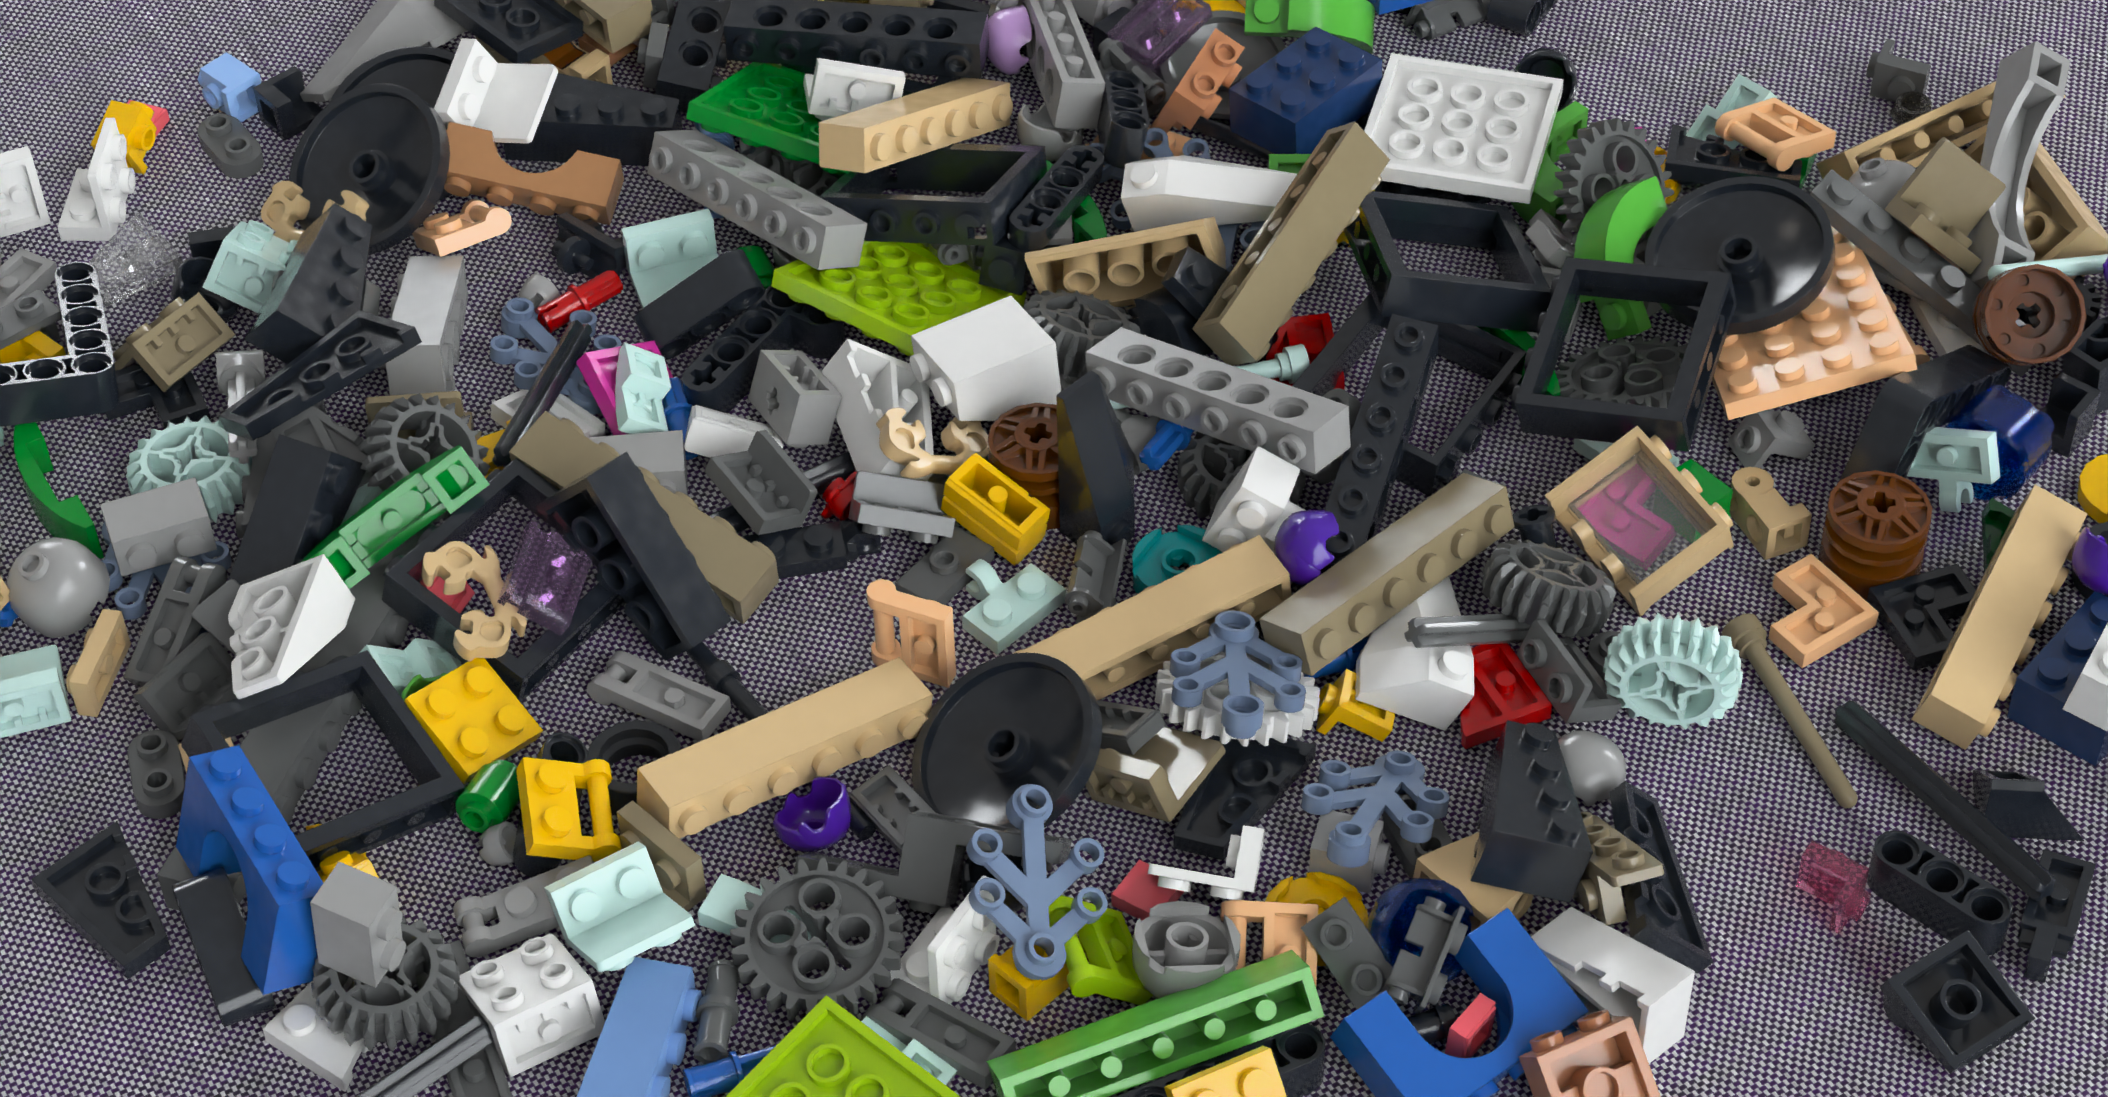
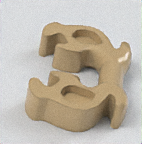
[261,181,369,242]
[876,408,989,479]
[422,541,527,661]

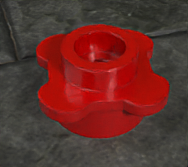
[821,472,857,521]

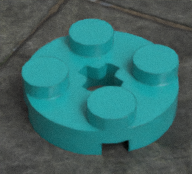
[1132,525,1223,594]

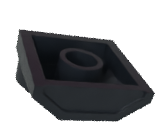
[1880,930,2036,1074]

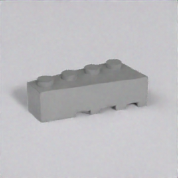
[379,255,468,396]

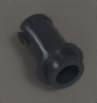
[1407,1003,1457,1044]

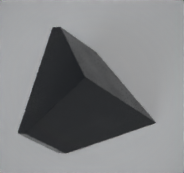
[1973,770,2084,841]

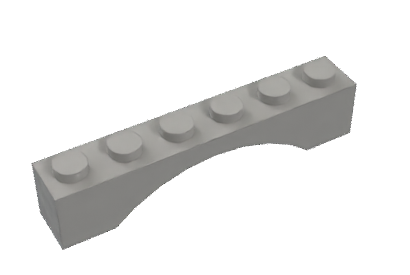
[1960,41,2070,288]

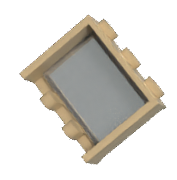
[1545,425,1734,617]

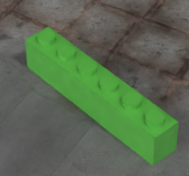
[986,950,1325,1097]

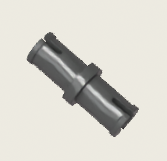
[693,959,740,1064]

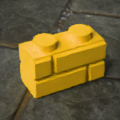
[941,453,1050,566]

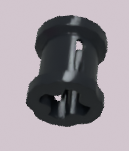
[1512,504,1563,550]

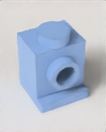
[198,52,261,123]

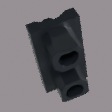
[551,212,627,278]

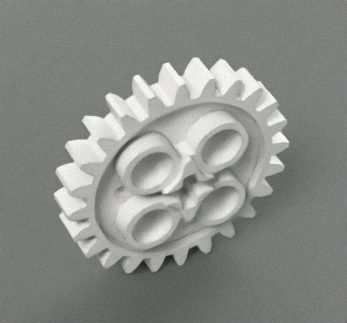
[1155,652,1320,747]

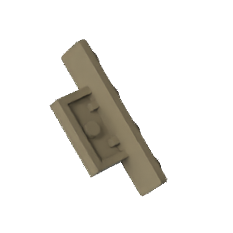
[1572,812,1664,925]

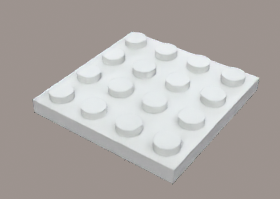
[1364,53,1563,204]

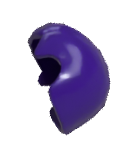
[1274,510,1339,587]
[2071,527,2108,595]
[773,777,851,852]

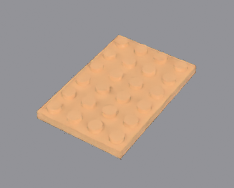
[1691,226,1917,420]

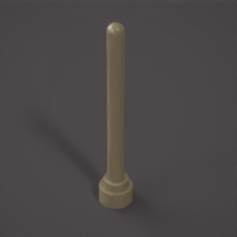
[1722,613,1858,808]

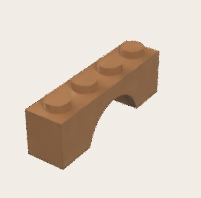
[444,122,624,225]

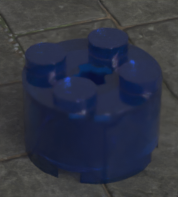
[1944,385,2054,501]

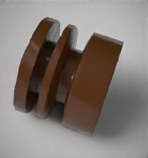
[1971,264,2086,366]
[988,403,1060,530]
[1818,470,1933,601]

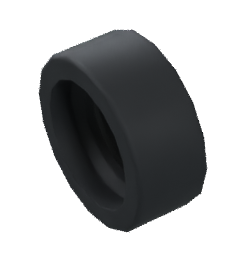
[587,720,681,816]

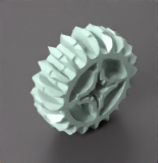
[126,415,253,523]
[1603,613,1743,730]

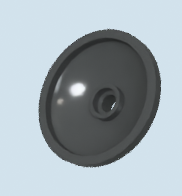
[1159,10,1286,119]

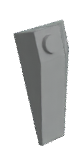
[300,0,467,102]

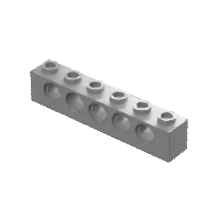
[1016,0,1105,131]
[647,129,868,270]
[1085,327,1351,474]

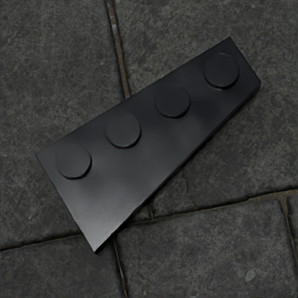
[218,310,422,441]
[1609,781,1714,974]

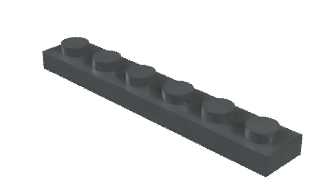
[1809,169,2033,377]

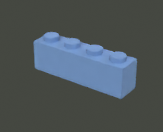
[577,957,702,1097]

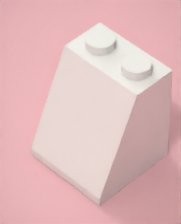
[909,296,1061,421]

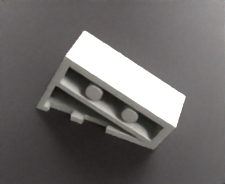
[821,339,934,481]
[1531,907,1695,1064]

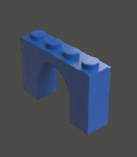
[176,745,323,995]
[1330,908,1589,1097]

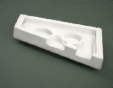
[263,977,368,1092]

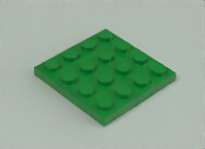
[686,62,850,174]

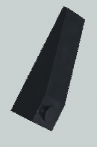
[1056,370,1135,545]

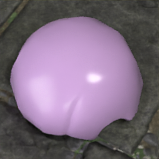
[987,5,1032,75]

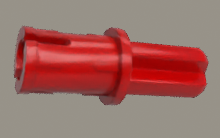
[534,270,623,334]

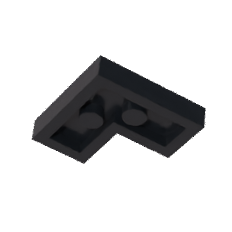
[105,364,211,429]
[1867,564,1976,670]

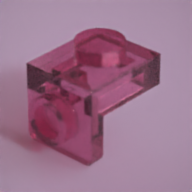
[1796,840,1871,934]

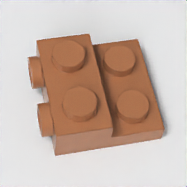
[1149,28,1245,133]
[1519,1010,1661,1097]

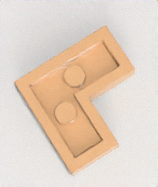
[1768,554,1879,668]

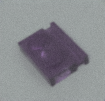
[1107,0,1213,71]
[497,520,592,636]

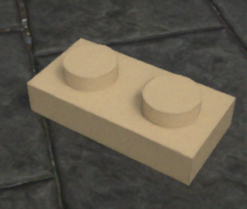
[66,609,131,717]

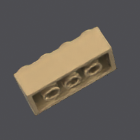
[1963,131,2108,279]
[1025,217,1226,307]

